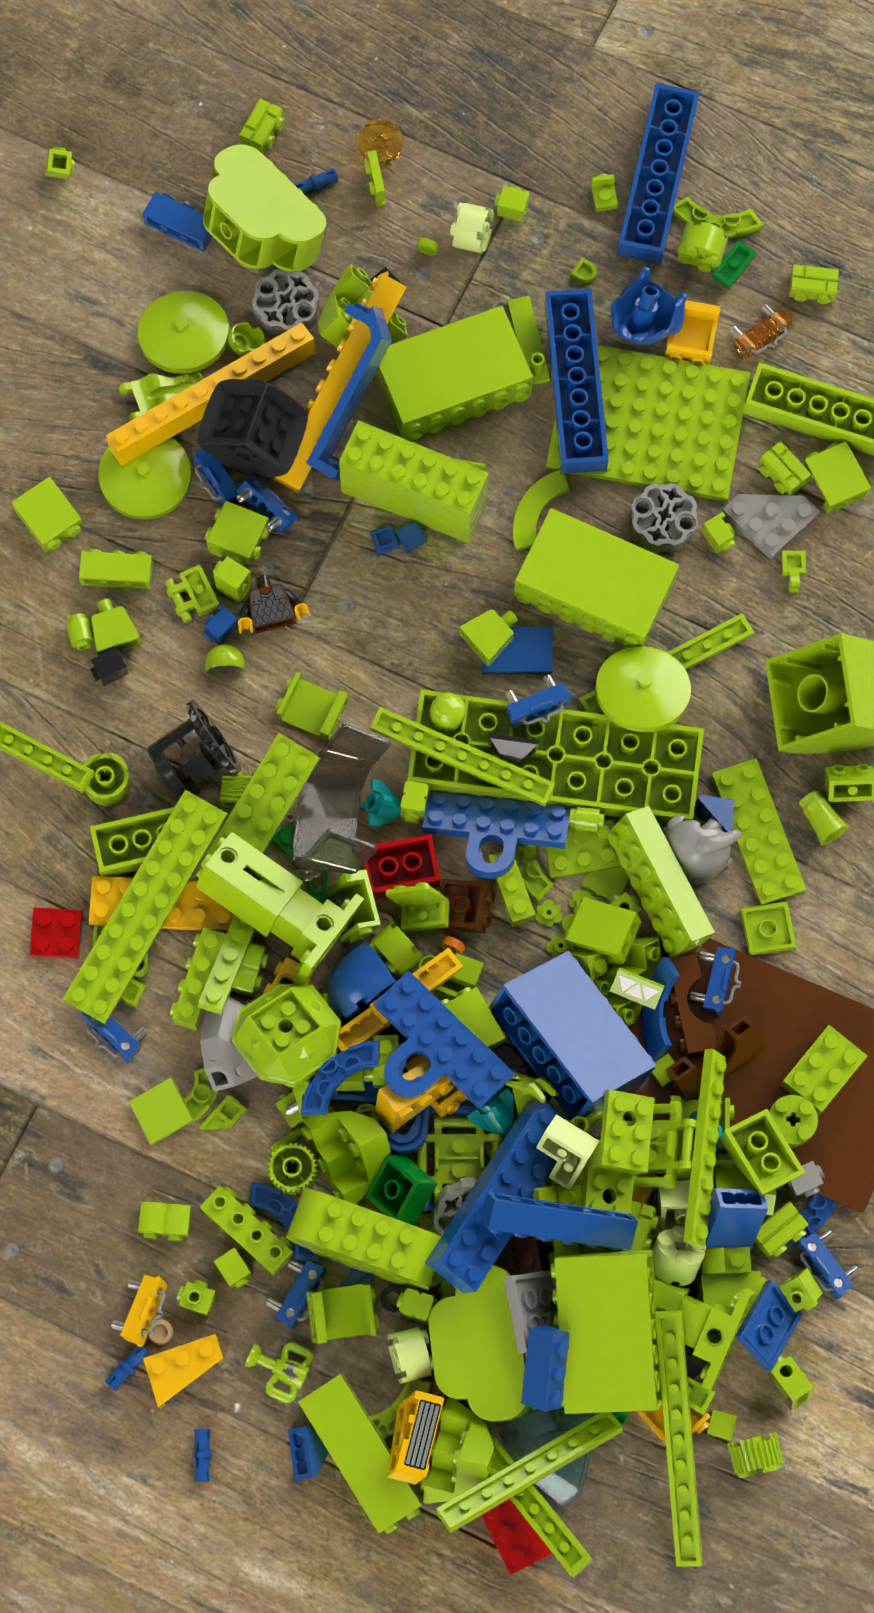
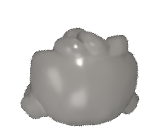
[662,816,742,885]

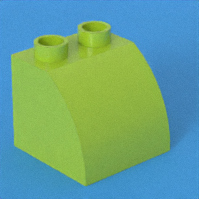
[765,633,874,754]

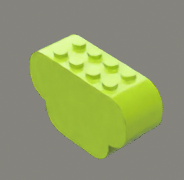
[203,144,326,272]
[286,1188,441,1290]
[429,1266,531,1423]

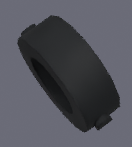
[380,1285,403,1313]

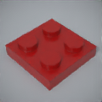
[29,907,83,959]

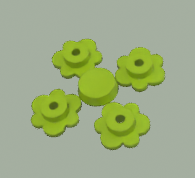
[536,890,597,958]

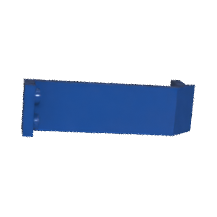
[306,302,392,479]

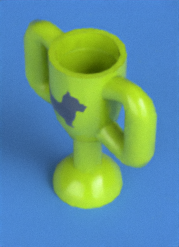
[245,1342,313,1403]

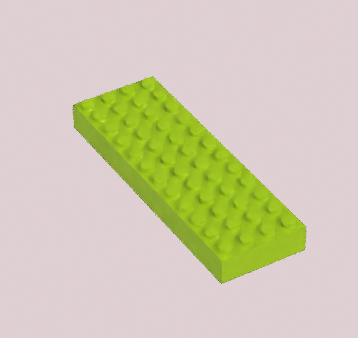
[407,690,704,824]

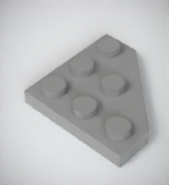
[722,494,821,560]
[504,1270,556,1354]

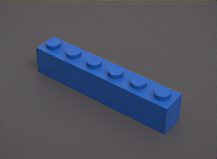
[481,1192,638,1252]

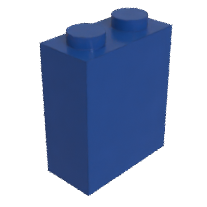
[705,1188,768,1249]

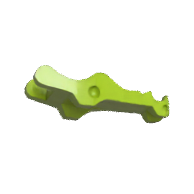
[118,371,204,421]

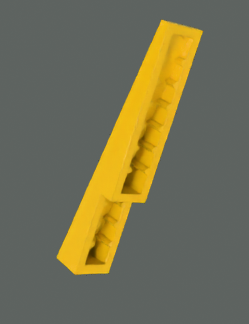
[337,947,463,1053]

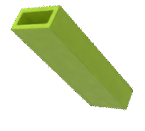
[298,1374,424,1535]

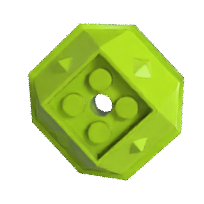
[231,984,341,1088]

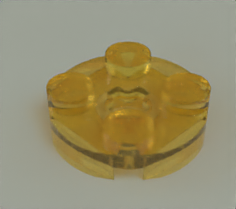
[358,119,403,164]

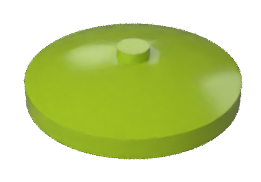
[137,291,229,374]
[98,437,192,520]
[595,646,691,732]

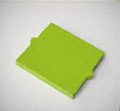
[581,867,630,900]

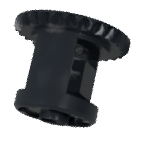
[148,700,242,795]

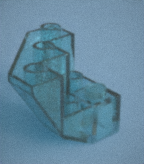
[499,1407,596,1506]

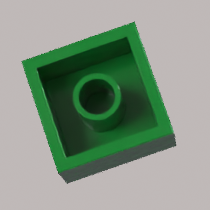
[365,1155,437,1225]

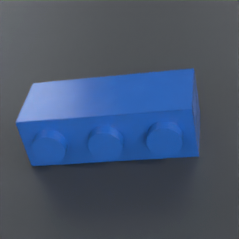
[143,191,213,252]
[521,1325,569,1412]

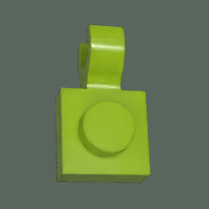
[781,551,806,593]

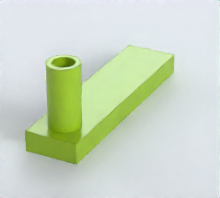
[507,296,550,385]

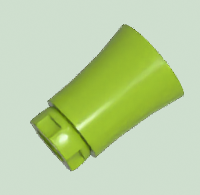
[799,790,849,845]

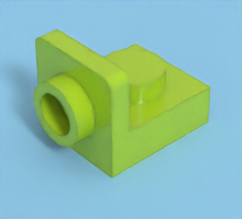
[591,174,618,212]

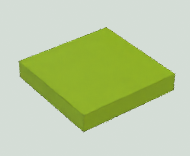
[739,901,797,956]
[129,1077,195,1145]

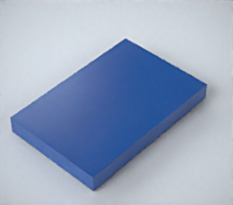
[482,627,553,674]
[735,1280,802,1371]

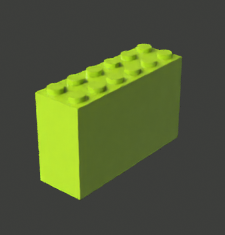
[375,306,533,441]
[339,420,489,544]
[514,508,680,648]
[551,1250,662,1414]

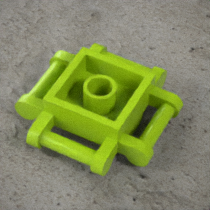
[623,1101,697,1190]
[417,1115,503,1204]

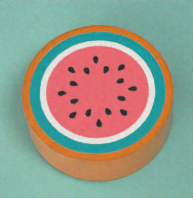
[440,936,465,955]

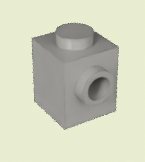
[787,1161,825,1198]

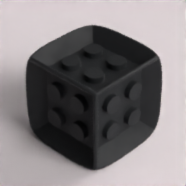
[197,379,308,477]

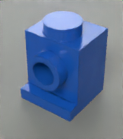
[202,604,238,645]

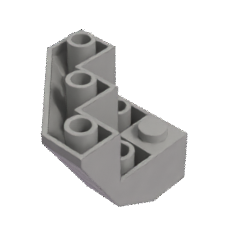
[200,997,290,1091]

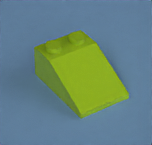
[720,1109,805,1196]

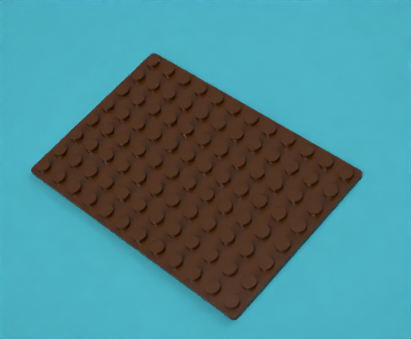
[627,937,874,1213]

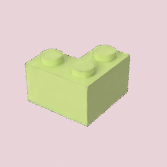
[536,1115,599,1190]

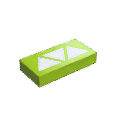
[609,967,664,1010]

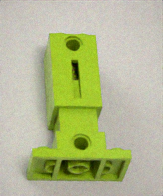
[195,832,364,985]
[654,1275,755,1391]

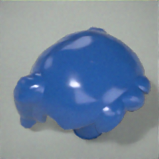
[611,266,687,345]

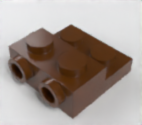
[440,879,496,933]

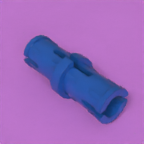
[294,168,338,195]
[104,1345,150,1391]
[192,1429,212,1482]

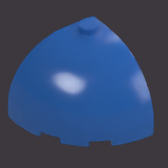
[322,942,396,1028]

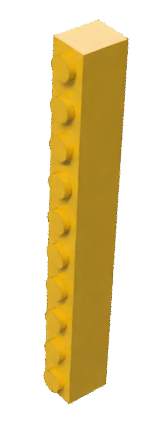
[273,273,407,493]
[106,322,316,466]

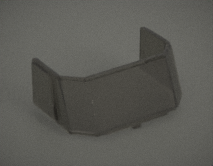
[291,724,391,874]

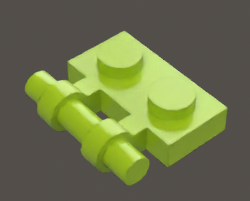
[164,564,220,623]

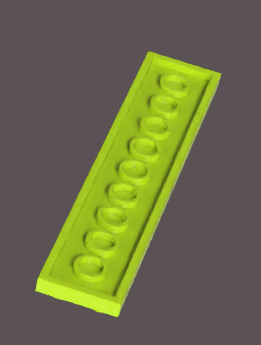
[62,790,228,1024]

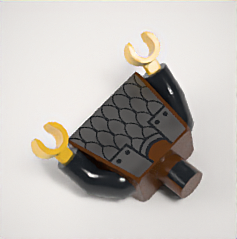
[238,575,311,634]

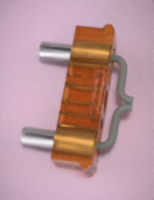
[730,304,793,360]

